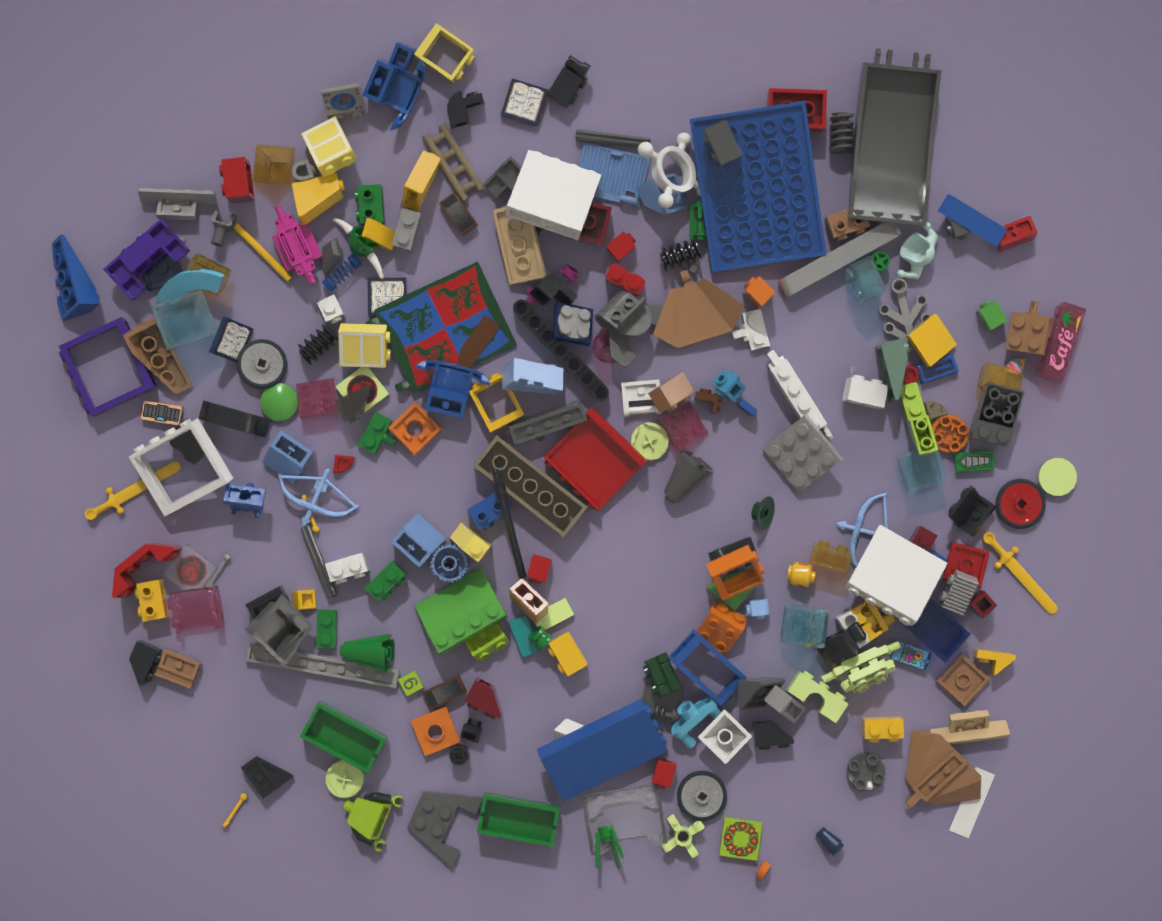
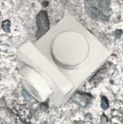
[317,294,345,325]

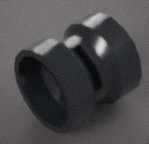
[449,744,469,765]

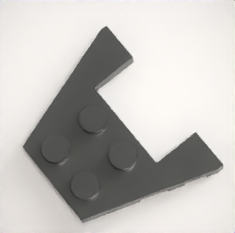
[408,791,483,867]

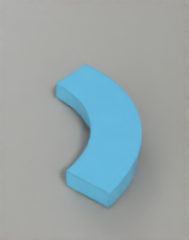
[155,269,224,308]

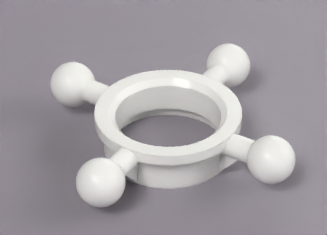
[638,132,701,208]

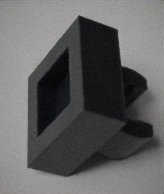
[460,718,482,743]

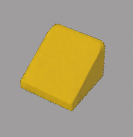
[292,589,316,610]

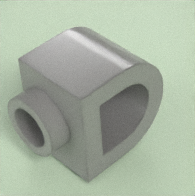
[292,159,317,182]

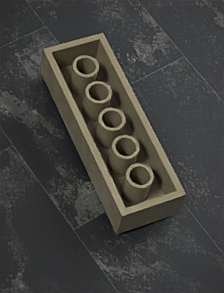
[473,435,587,537]

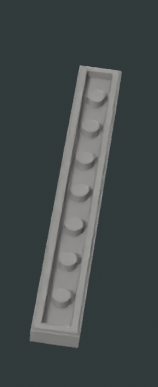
[245,642,400,689]

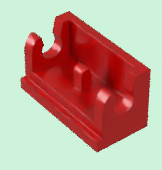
[997,216,1038,253]

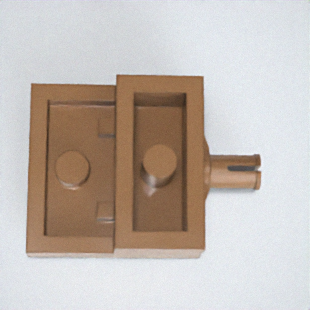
[1005,301,1054,356]

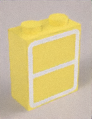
[301,116,357,177]
[338,324,391,368]

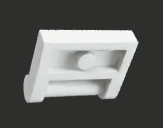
[621,380,662,417]

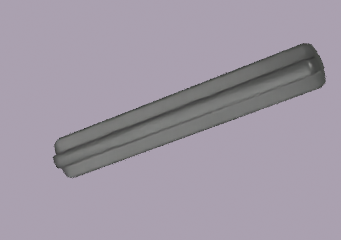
[575,130,651,148]
[301,525,337,598]

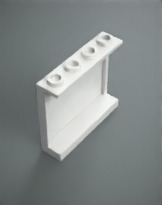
[505,150,601,240]
[845,525,947,626]

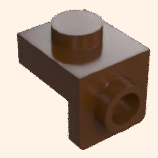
[694,388,722,415]

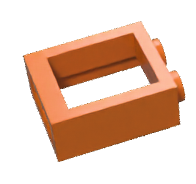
[706,545,765,601]

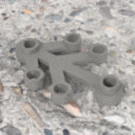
[878,278,931,352]

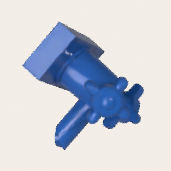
[223,483,266,518]

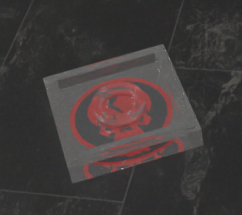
[164,544,218,598]

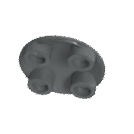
[847,752,885,791]

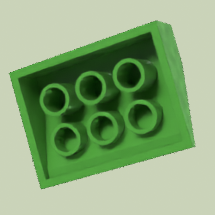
[414,567,509,656]

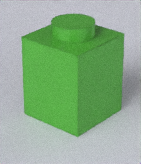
[976,300,1008,332]

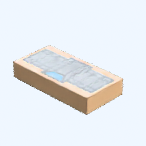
[141,400,183,425]

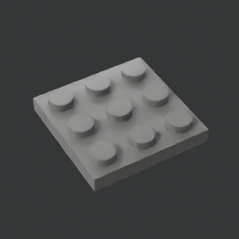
[762,414,843,493]

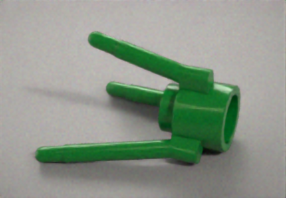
[594,824,624,868]

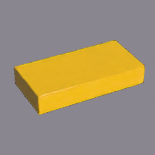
[362,218,395,250]

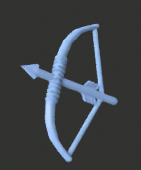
[278,469,359,527]
[835,493,888,567]

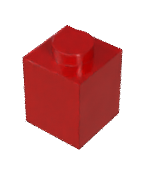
[606,231,636,262]
[527,554,552,584]
[651,757,677,789]

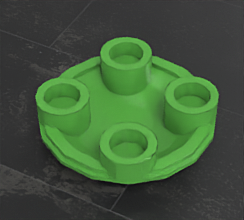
[260,383,299,421]

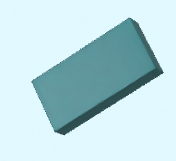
[509,615,540,657]

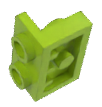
[465,623,510,662]

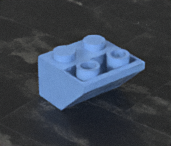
[262,430,316,484]
[391,513,446,568]

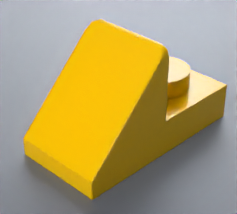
[973,649,1016,675]

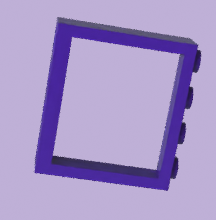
[59,317,158,416]

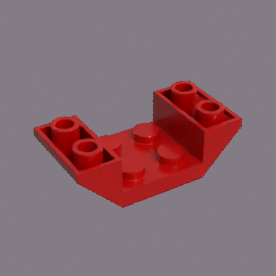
[112,543,182,599]

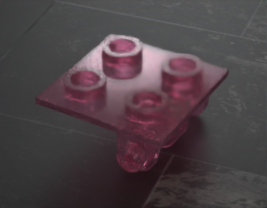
[296,378,339,418]
[660,401,709,451]

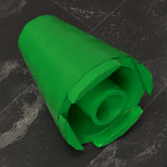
[340,634,395,673]

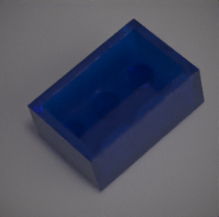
[899,597,971,663]

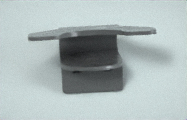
[595,289,663,367]

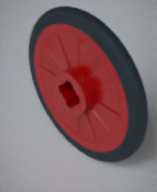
[996,479,1046,529]

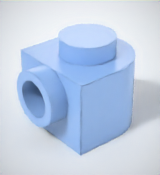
[745,598,770,619]

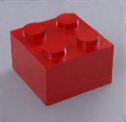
[219,157,255,203]

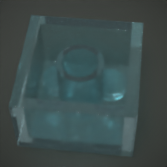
[844,256,887,304]
[896,449,947,492]
[780,604,830,648]

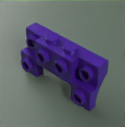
[103,218,191,301]

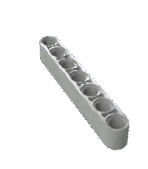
[778,222,902,298]

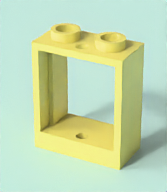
[414,23,475,84]

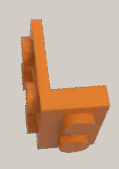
[697,600,748,656]

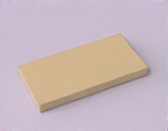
[492,207,546,285]

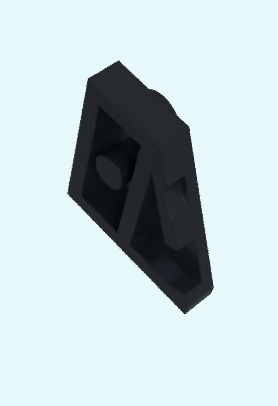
[241,756,294,799]

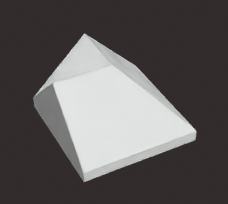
[698,709,752,764]

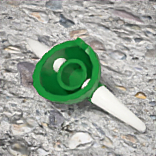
[333,218,384,279]

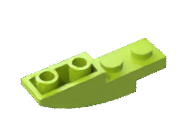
[900,382,939,456]

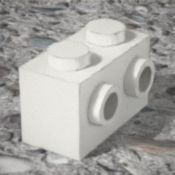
[842,375,889,409]
[325,552,369,584]

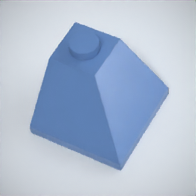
[636,172,689,215]

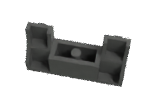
[483,156,546,238]

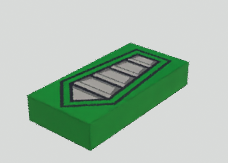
[954,450,995,472]

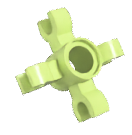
[661,814,705,858]

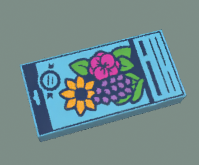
[889,640,933,671]

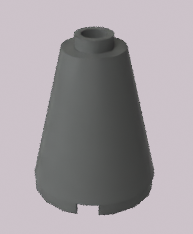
[664,449,714,504]

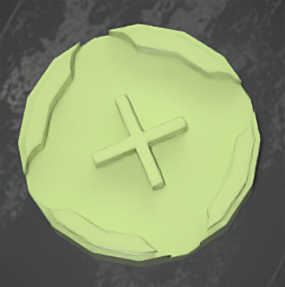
[631,422,669,461]
[1038,458,1077,496]
[325,760,364,798]

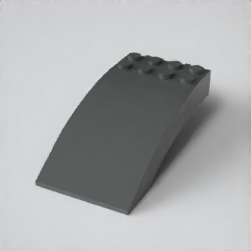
[848,48,942,226]

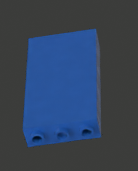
[537,699,667,802]

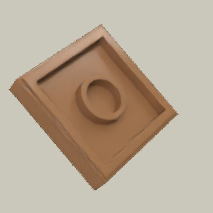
[935,653,990,707]

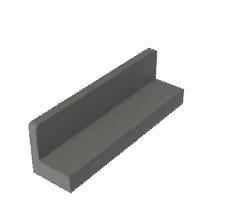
[508,400,587,445]

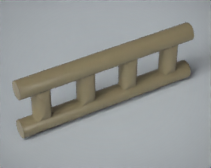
[422,123,485,202]

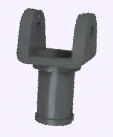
[211,209,237,247]

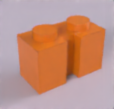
[743,276,776,309]

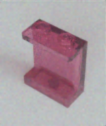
[167,586,225,634]

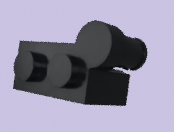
[547,55,591,108]

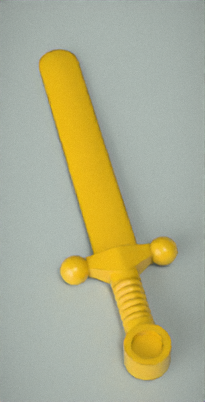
[85,461,181,520]
[982,532,1058,614]

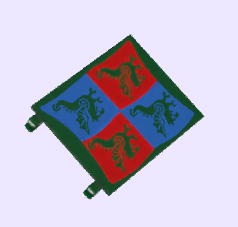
[365,262,517,393]

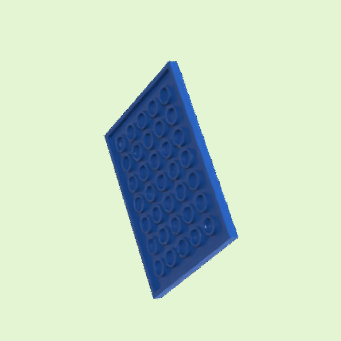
[690,101,826,272]

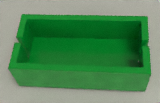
[299,700,388,774]
[477,792,560,847]

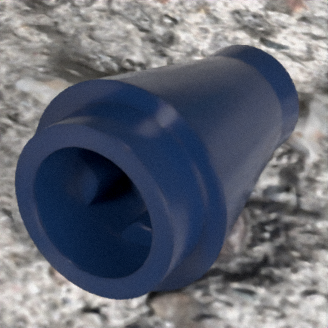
[816,827,844,856]

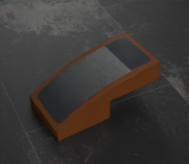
[439,192,478,236]
[422,675,467,710]

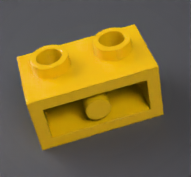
[134,579,169,622]
[547,630,588,676]
[862,716,904,742]

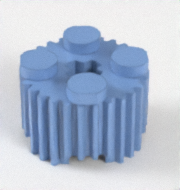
[430,543,470,583]

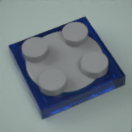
[552,302,593,346]

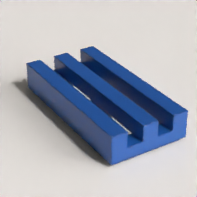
[916,354,959,384]

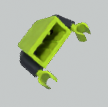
[343,792,403,852]

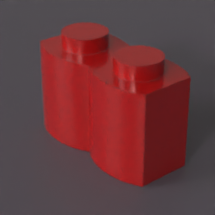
[605,264,646,296]

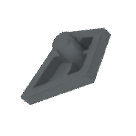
[322,238,342,275]

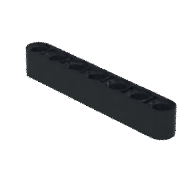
[513,299,609,402]

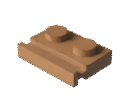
[154,648,201,689]

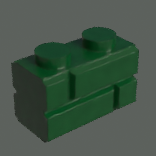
[642,652,682,698]

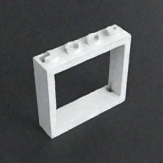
[129,418,233,516]

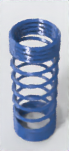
[322,253,362,292]

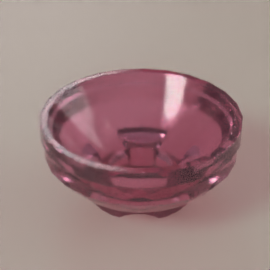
[592,330,616,364]

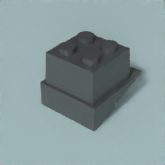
[244,594,314,667]

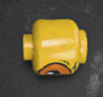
[787,561,816,588]

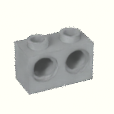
[764,685,806,723]

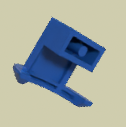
[362,59,426,131]
[415,360,490,419]

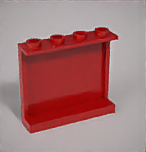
[544,407,647,511]

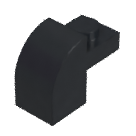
[447,91,484,129]
[529,273,578,306]

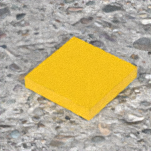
[906,314,957,367]

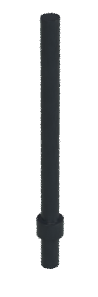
[491,469,527,578]

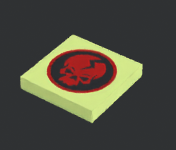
[335,367,389,417]

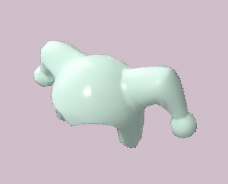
[897,222,938,280]

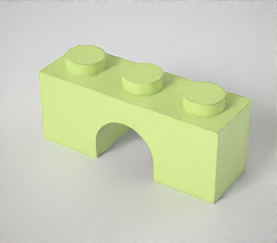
[786,670,848,723]

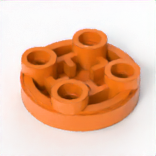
[932,415,969,453]

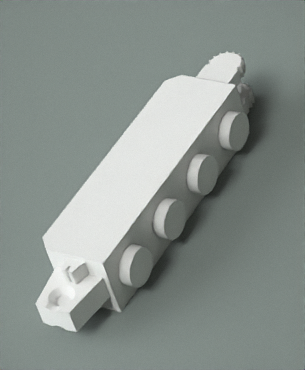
[766,350,833,440]

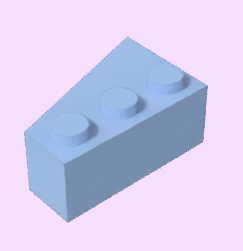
[502,358,563,395]

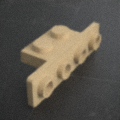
[930,710,1010,745]

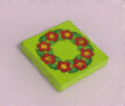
[719,816,763,861]

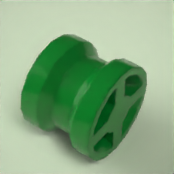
[869,252,890,272]
[528,626,552,650]

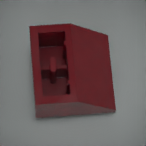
[465,677,502,719]

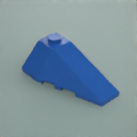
[52,235,100,321]

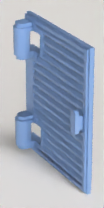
[578,142,651,208]

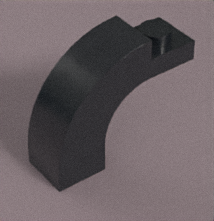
[198,400,271,437]

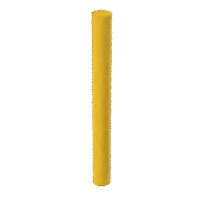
[233,223,293,282]

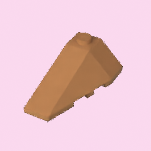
[122,316,193,395]

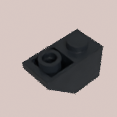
[129,640,162,686]
[752,720,794,750]

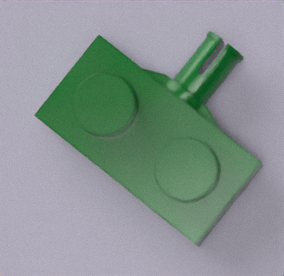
[357,412,397,455]

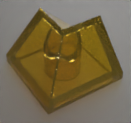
[253,144,295,186]

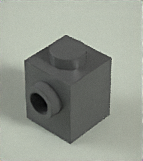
[945,217,971,241]

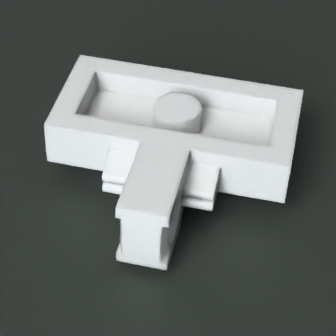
[731,309,770,351]

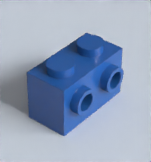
[467,492,512,530]

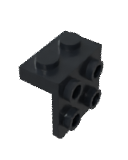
[948,485,996,538]

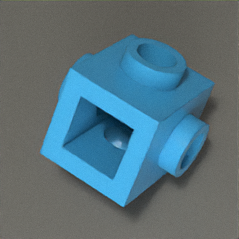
[711,369,746,402]

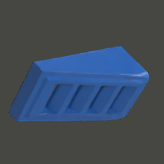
[389,42,417,71]

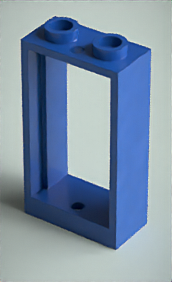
[668,629,747,706]

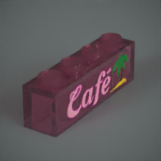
[1036,302,1086,383]

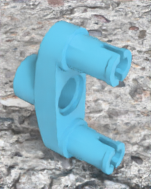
[671,697,721,749]

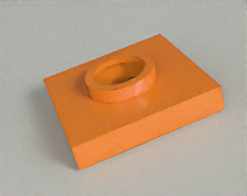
[388,401,442,456]
[411,706,461,756]

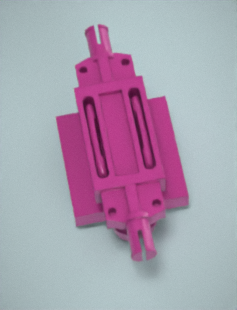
[272,205,323,285]

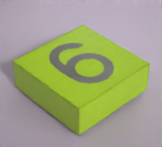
[398,670,424,696]

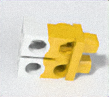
[835,601,895,648]

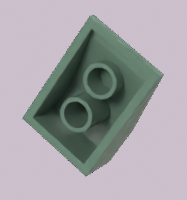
[875,338,910,402]

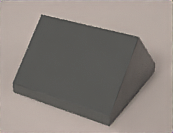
[738,677,786,710]

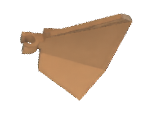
[653,270,745,348]
[905,730,981,808]

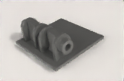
[642,678,684,724]

